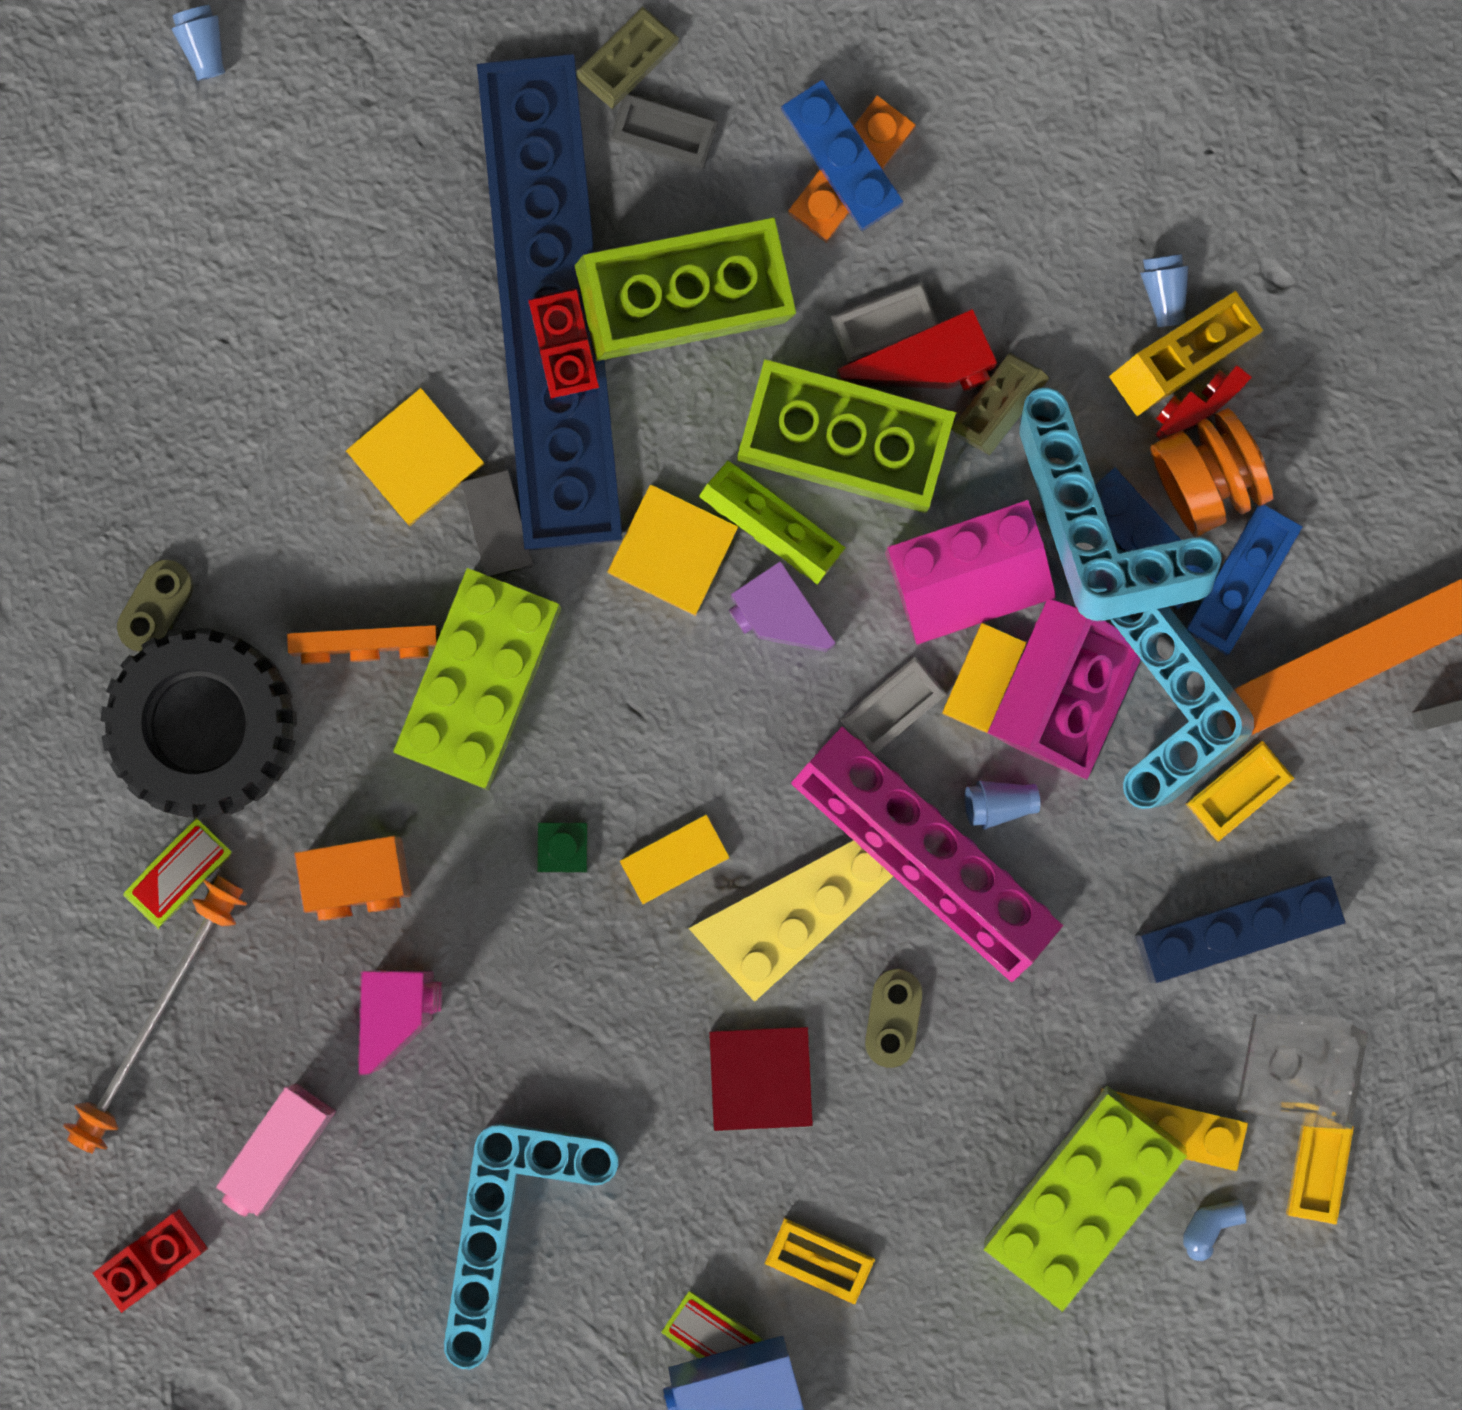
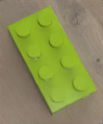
[575,217,796,361]
[738,359,956,514]
[393,568,562,791]
[983,1085,1187,1312]

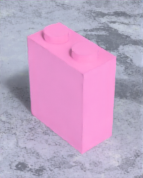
[216,1083,337,1217]

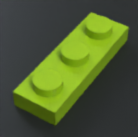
[699,460,846,585]

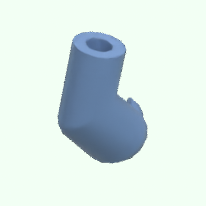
[1183,1199,1246,1261]

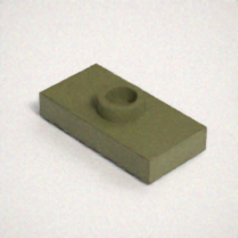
[576,7,679,109]
[951,353,1049,456]

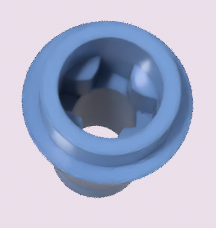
[171,5,225,81]
[1140,254,1189,327]
[965,781,1040,830]

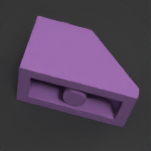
[728,561,836,652]

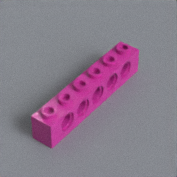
[790,727,1064,983]

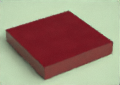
[709,1027,813,1131]

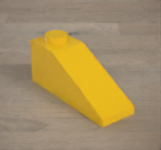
[1109,291,1264,416]

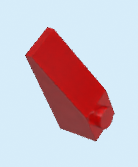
[836,309,997,391]

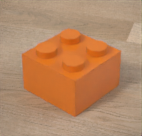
[294,836,411,921]

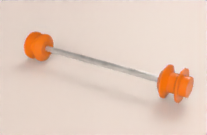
[63,875,248,1154]

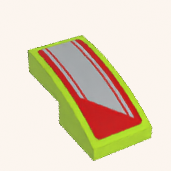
[123,818,232,929]
[661,1290,764,1359]

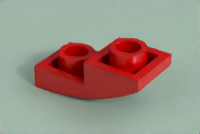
[528,288,599,399]
[1155,365,1252,440]
[92,1209,208,1313]

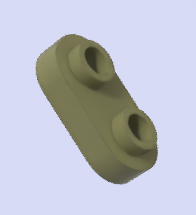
[117,560,193,652]
[865,969,922,1068]

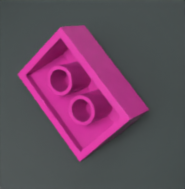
[885,500,1056,645]
[988,598,1141,780]
[359,970,442,1074]

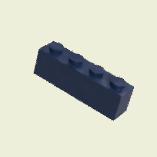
[1135,876,1346,983]

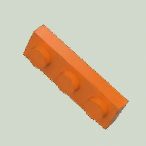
[788,95,916,243]
[287,625,439,665]

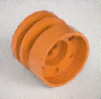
[1150,408,1273,538]

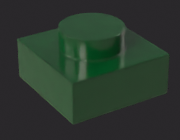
[537,823,588,873]

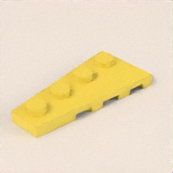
[689,840,893,1002]

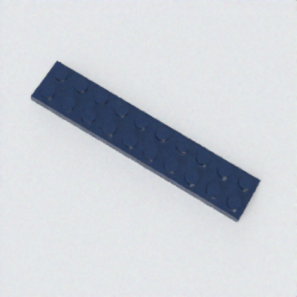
[477,54,623,551]

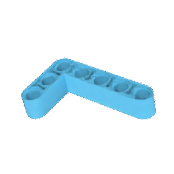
[1019,388,1222,621]
[1090,548,1254,809]
[444,1123,619,1369]

